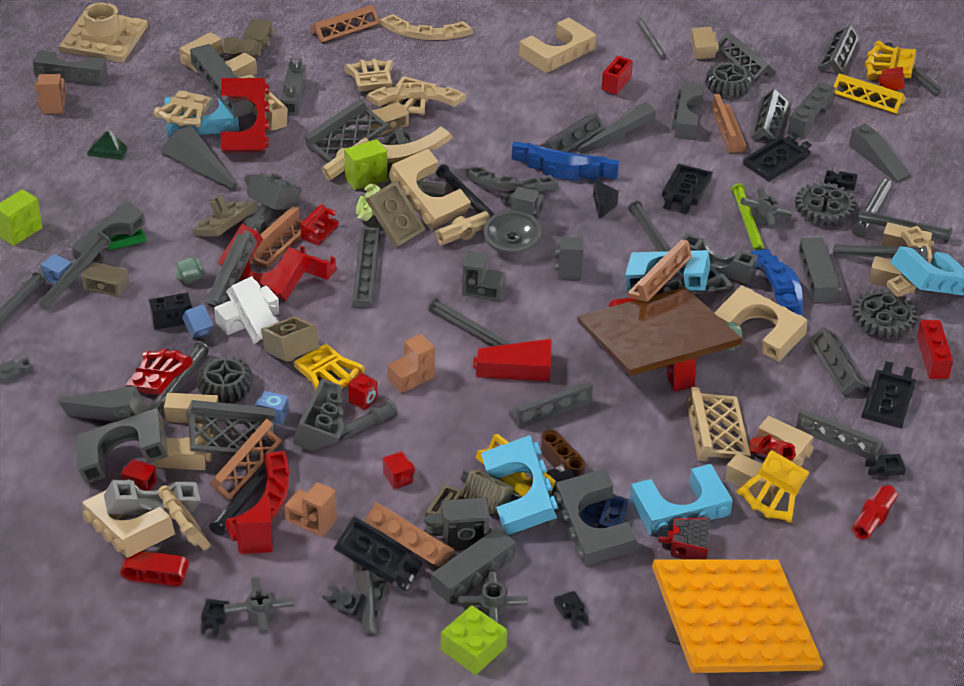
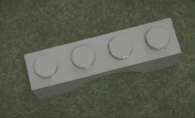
[104,480,200,515]

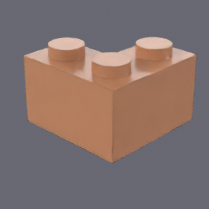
[35,74,66,114]
[387,333,435,393]
[285,482,337,537]

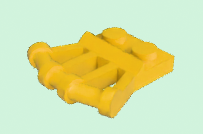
[864,41,916,80]
[294,343,365,391]
[736,450,810,523]

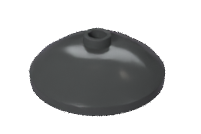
[484,210,541,254]

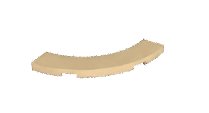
[380,14,473,40]
[367,82,466,107]
[371,127,453,163]
[886,226,932,297]

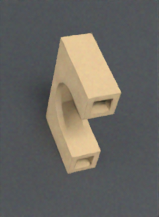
[519,18,597,73]
[179,32,257,78]
[389,149,471,230]
[869,222,934,293]
[715,285,807,362]
[154,393,219,471]
[725,416,814,502]
[82,479,175,558]

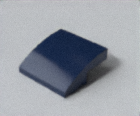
[579,494,630,528]

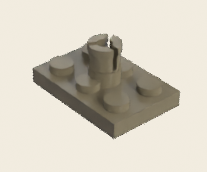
[365,181,426,248]
[192,196,258,236]

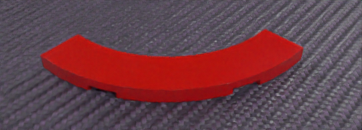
[225,451,290,542]

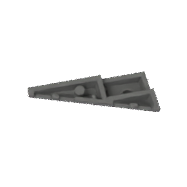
[577,101,656,154]
[161,125,237,191]
[655,266,733,295]
[352,561,389,635]

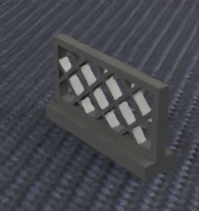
[304,98,389,163]
[187,400,275,458]

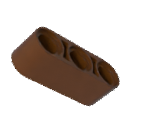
[541,430,585,477]

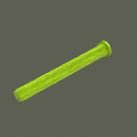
[731,183,764,251]

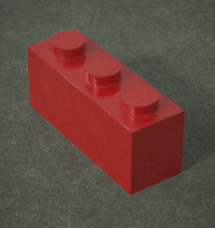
[917,320,953,379]

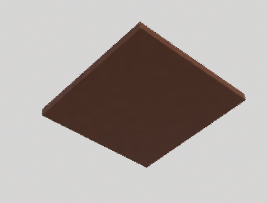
[577,287,742,376]

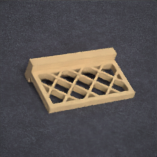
[686,387,751,462]

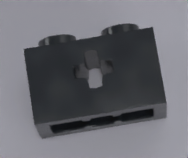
[149,292,192,330]

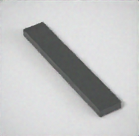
[352,227,380,308]

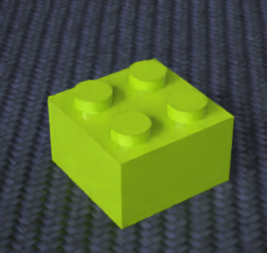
[344,139,388,190]
[0,189,43,246]
[441,605,507,675]

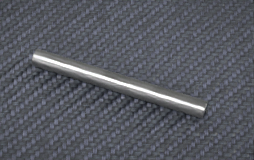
[637,17,666,59]

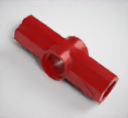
[749,435,796,461]
[852,484,898,540]

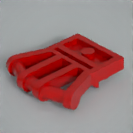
[125,348,193,395]

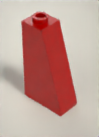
[473,339,552,381]

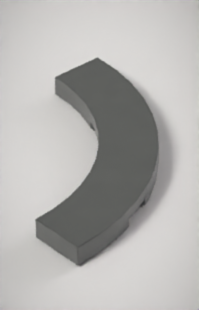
[466,166,559,191]

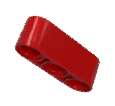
[120,551,190,586]

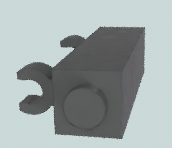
[280,58,307,116]

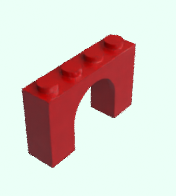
[221,78,270,153]
[217,224,311,301]

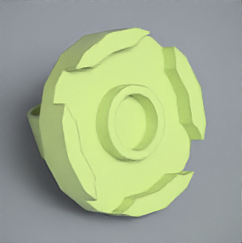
[356,184,380,221]

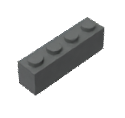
[798,237,841,303]
[431,528,516,604]

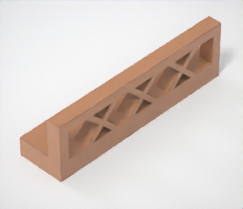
[310,5,380,43]
[712,94,747,153]
[251,206,304,269]
[627,240,692,302]
[209,419,282,501]

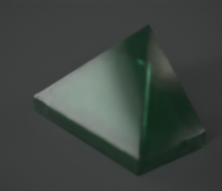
[87,130,128,160]

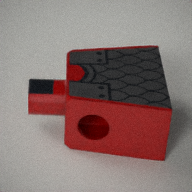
[658,518,710,560]

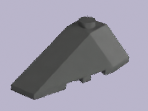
[849,123,911,183]
[293,379,344,451]
[58,386,149,422]

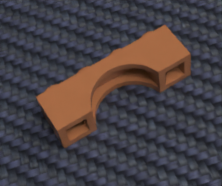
[364,502,455,567]

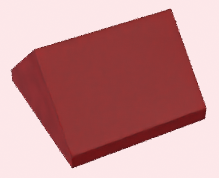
[235,496,273,554]

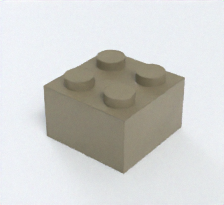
[261,316,320,362]

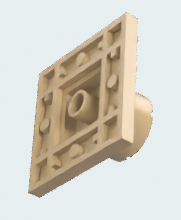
[59,2,148,62]

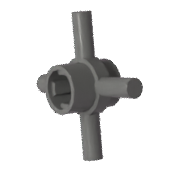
[740,187,792,229]
[459,572,528,623]
[224,576,295,635]

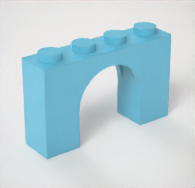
[164,97,239,137]
[890,246,964,295]
[625,250,710,292]
[481,435,558,535]
[630,464,733,536]

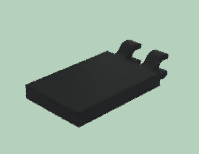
[743,132,812,182]
[662,163,713,214]
[861,361,917,429]
[333,516,423,591]

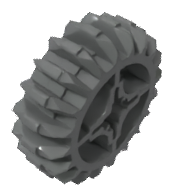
[706,62,752,98]
[197,356,253,403]

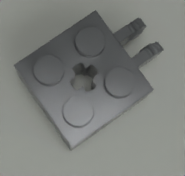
[244,172,302,210]
[424,497,489,550]

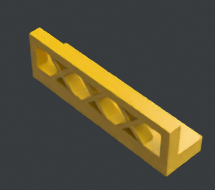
[833,73,906,114]
[475,434,556,497]

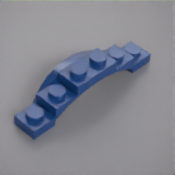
[512,141,620,181]
[751,249,803,316]

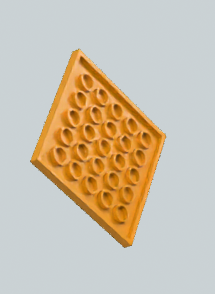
[652,560,824,673]

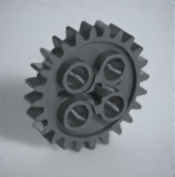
[795,182,856,226]
[852,289,918,339]

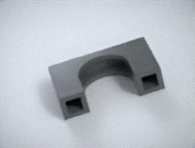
[76,408,168,484]
[553,469,636,566]

